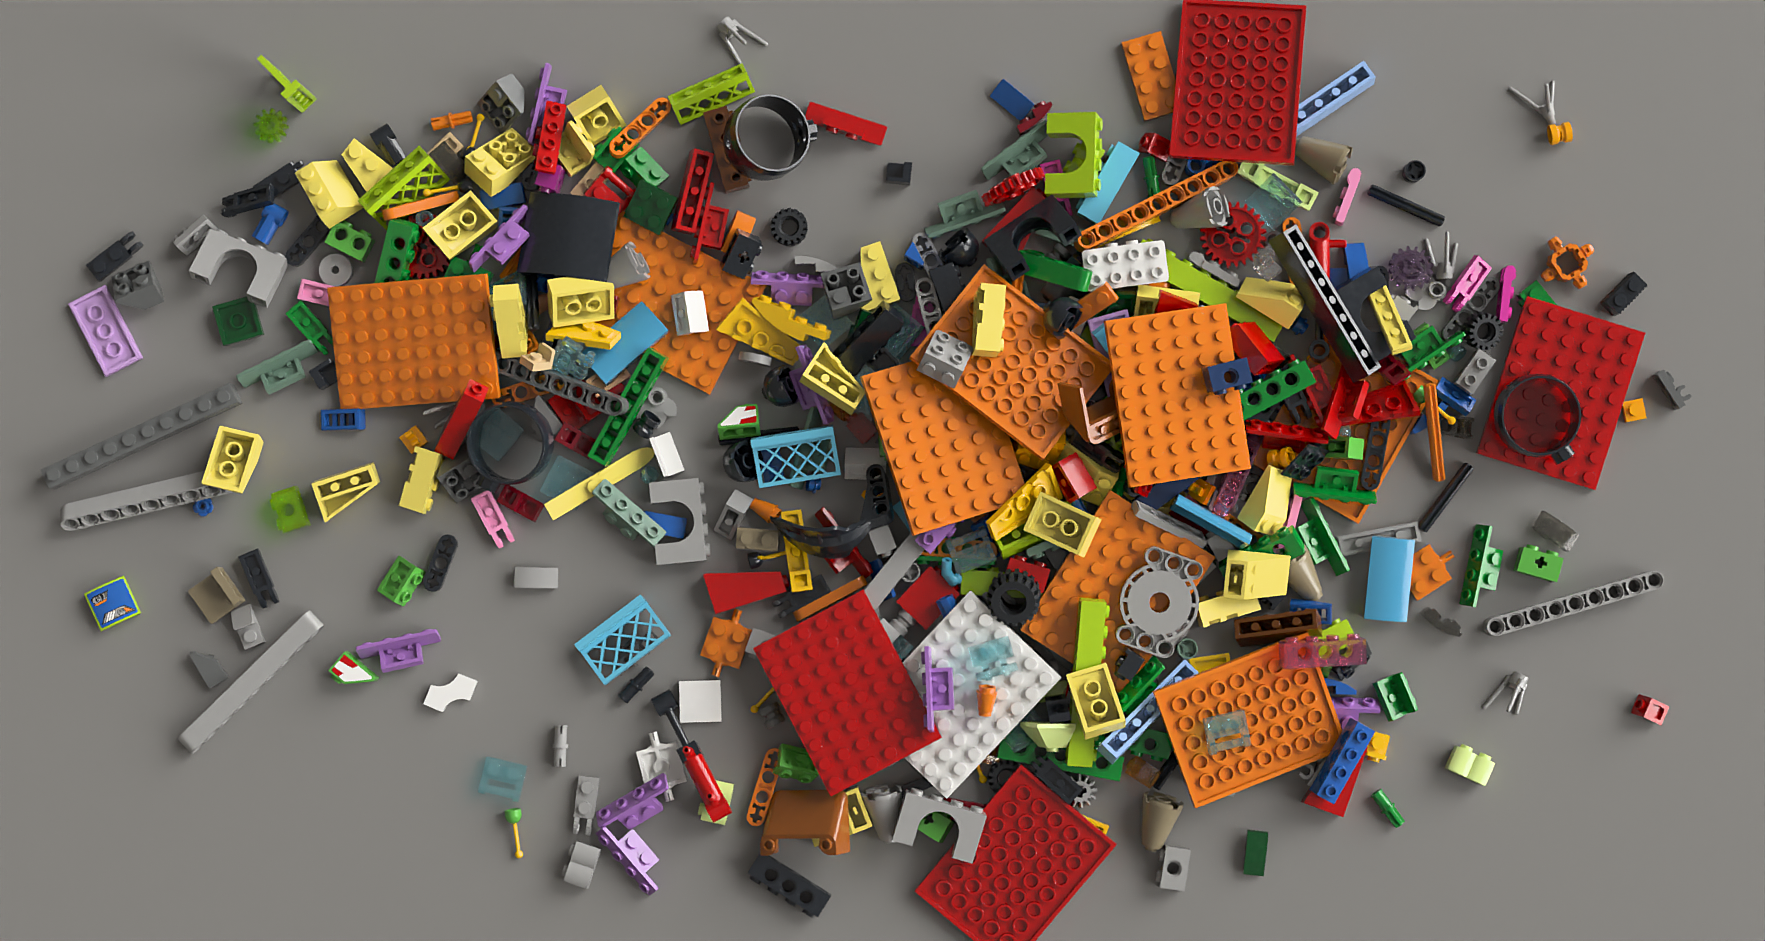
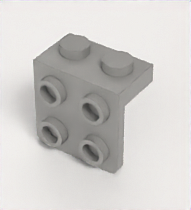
[917,330,973,389]

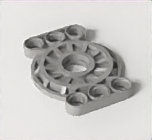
[1115,546,1203,658]

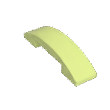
[1237,162,1319,211]

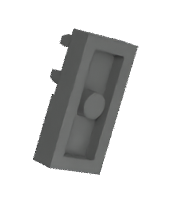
[1652,370,1691,410]

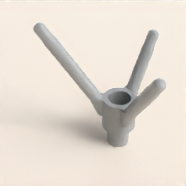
[1509,81,1556,125]

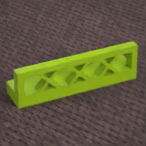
[668,63,755,125]

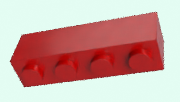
[671,148,714,235]

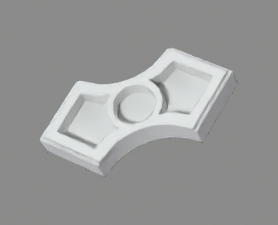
[423,673,478,712]

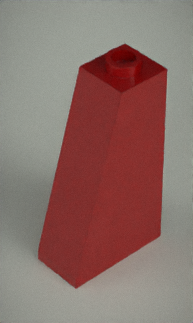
[981,187,1047,251]
[434,379,489,460]
[703,572,789,614]
[1301,747,1368,817]

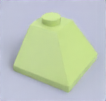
[1020,722,1076,752]

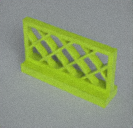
[257,55,317,113]
[358,145,450,231]

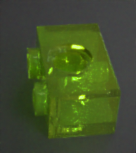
[270,486,311,533]

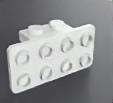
[1082,240,1169,292]

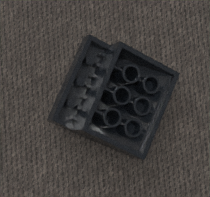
[517,192,620,282]

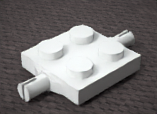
[636,731,687,802]

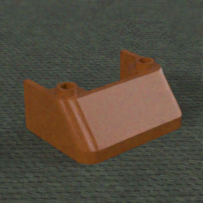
[1057,380,1120,444]

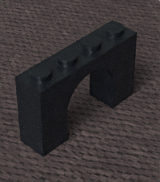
[984,195,1082,281]
[1335,266,1416,361]

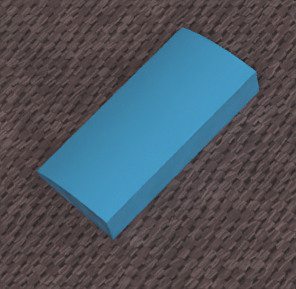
[579,301,669,386]
[1169,494,1252,549]
[1364,536,1415,622]

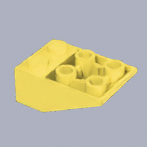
[464,128,535,197]
[1134,285,1200,317]
[1223,549,1291,599]
[811,786,873,847]

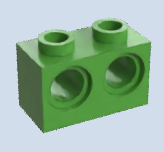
[324,220,376,263]

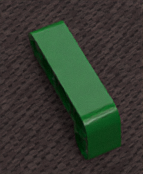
[1019,249,1093,292]

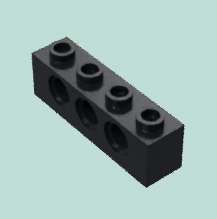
[748,853,831,918]

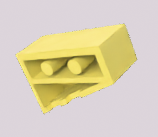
[341,138,394,211]
[861,241,900,311]
[312,462,380,522]

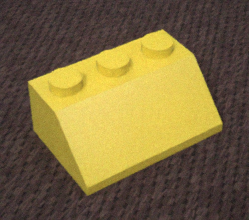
[295,160,364,229]

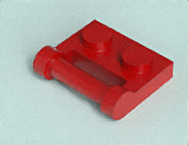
[583,166,636,215]

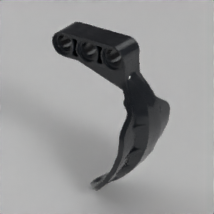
[770,464,894,559]

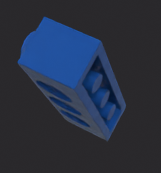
[1309,717,1375,804]

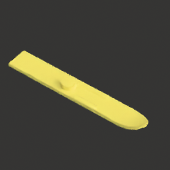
[544,447,655,520]

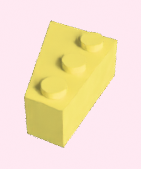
[972,283,1006,357]
[489,284,528,359]
[799,342,865,415]
[399,446,445,514]
[1193,590,1261,628]

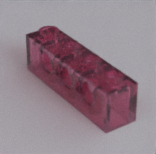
[1279,633,1367,669]

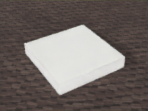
[679,680,722,723]

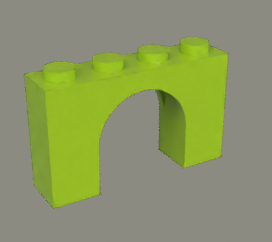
[1045,112,1103,198]

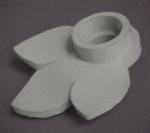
[1405,272,1447,311]
[637,387,677,429]

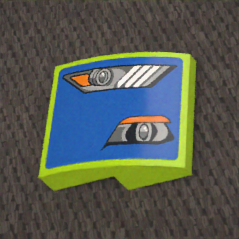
[84,576,141,631]

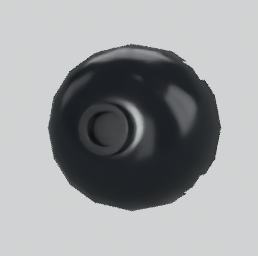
[938,228,979,268]
[1043,297,1083,340]
[762,365,799,407]
[723,440,764,482]

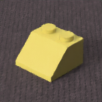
[567,85,627,146]

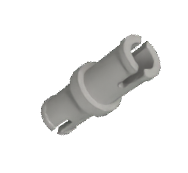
[552,725,569,767]

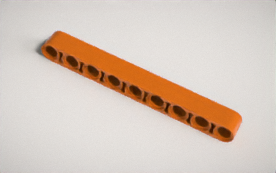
[1074,161,1238,252]

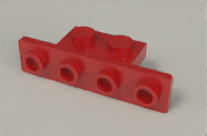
[532,101,567,175]
[805,102,887,146]
[690,182,729,265]
[1287,354,1333,428]
[1321,365,1370,439]
[1245,419,1329,453]
[814,507,873,578]

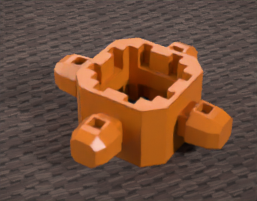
[1541,236,1594,289]

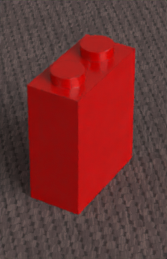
[1230,322,1285,375]
[896,566,960,630]

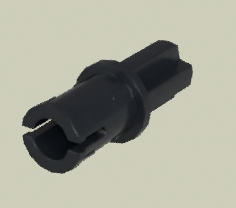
[618,667,654,704]

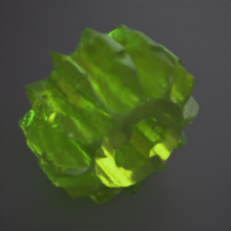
[253,108,289,143]

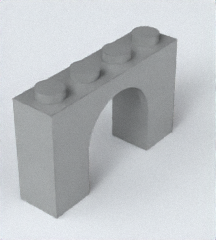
[189,229,288,308]
[649,478,711,565]
[892,788,987,864]

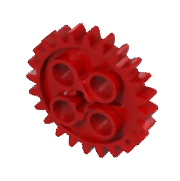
[981,167,1045,207]
[1200,202,1267,269]
[394,213,450,279]

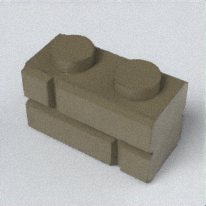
[736,527,779,551]

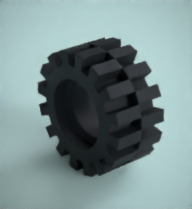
[771,208,808,246]
[1462,311,1503,351]
[988,759,1019,793]

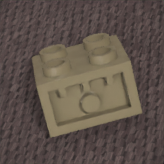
[188,567,246,624]

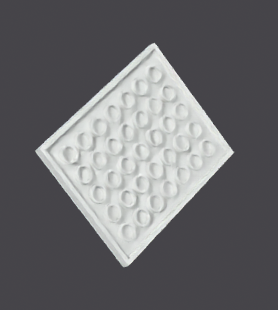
[903,591,1062,798]

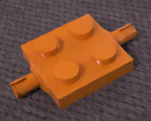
[1410,544,1455,601]
[700,608,752,677]

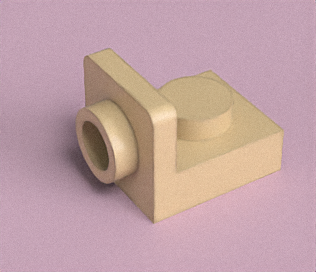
[519,342,555,372]

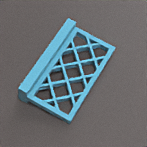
[751,425,841,488]
[574,595,671,685]

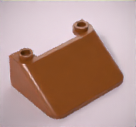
[760,790,850,856]

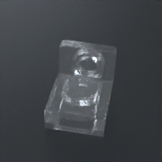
[1253,244,1282,282]

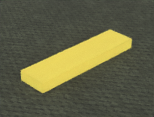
[1367,285,1412,355]

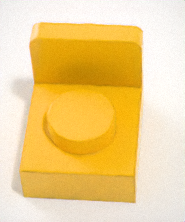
[1365,732,1390,763]

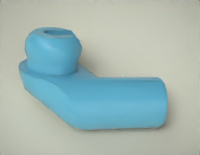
[941,557,962,586]

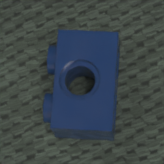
[1201,357,1253,395]

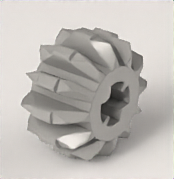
[1069,773,1098,809]

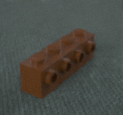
[703,106,752,194]
[1234,609,1322,647]

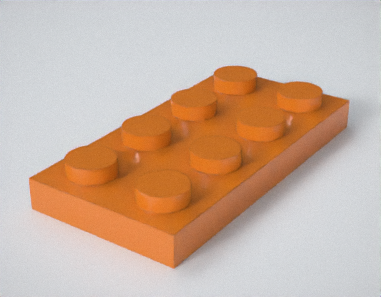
[1121,31,1176,122]

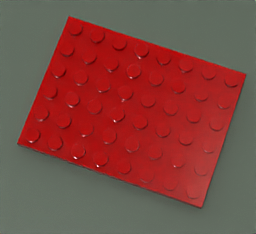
[1169,0,1307,166]
[1476,296,1645,490]
[753,589,942,796]
[914,764,1117,941]

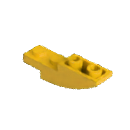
[752,295,832,341]

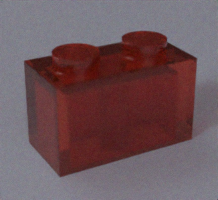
[846,412,878,446]

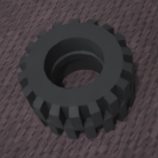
[987,568,1041,626]

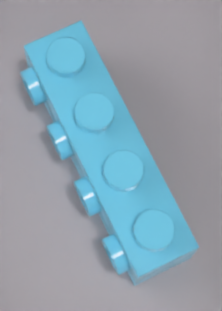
[1075,141,1140,225]

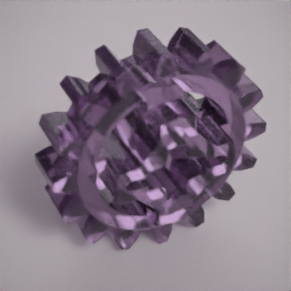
[1388,246,1434,291]

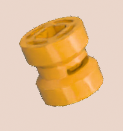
[1547,122,1573,145]
[1267,447,1295,469]

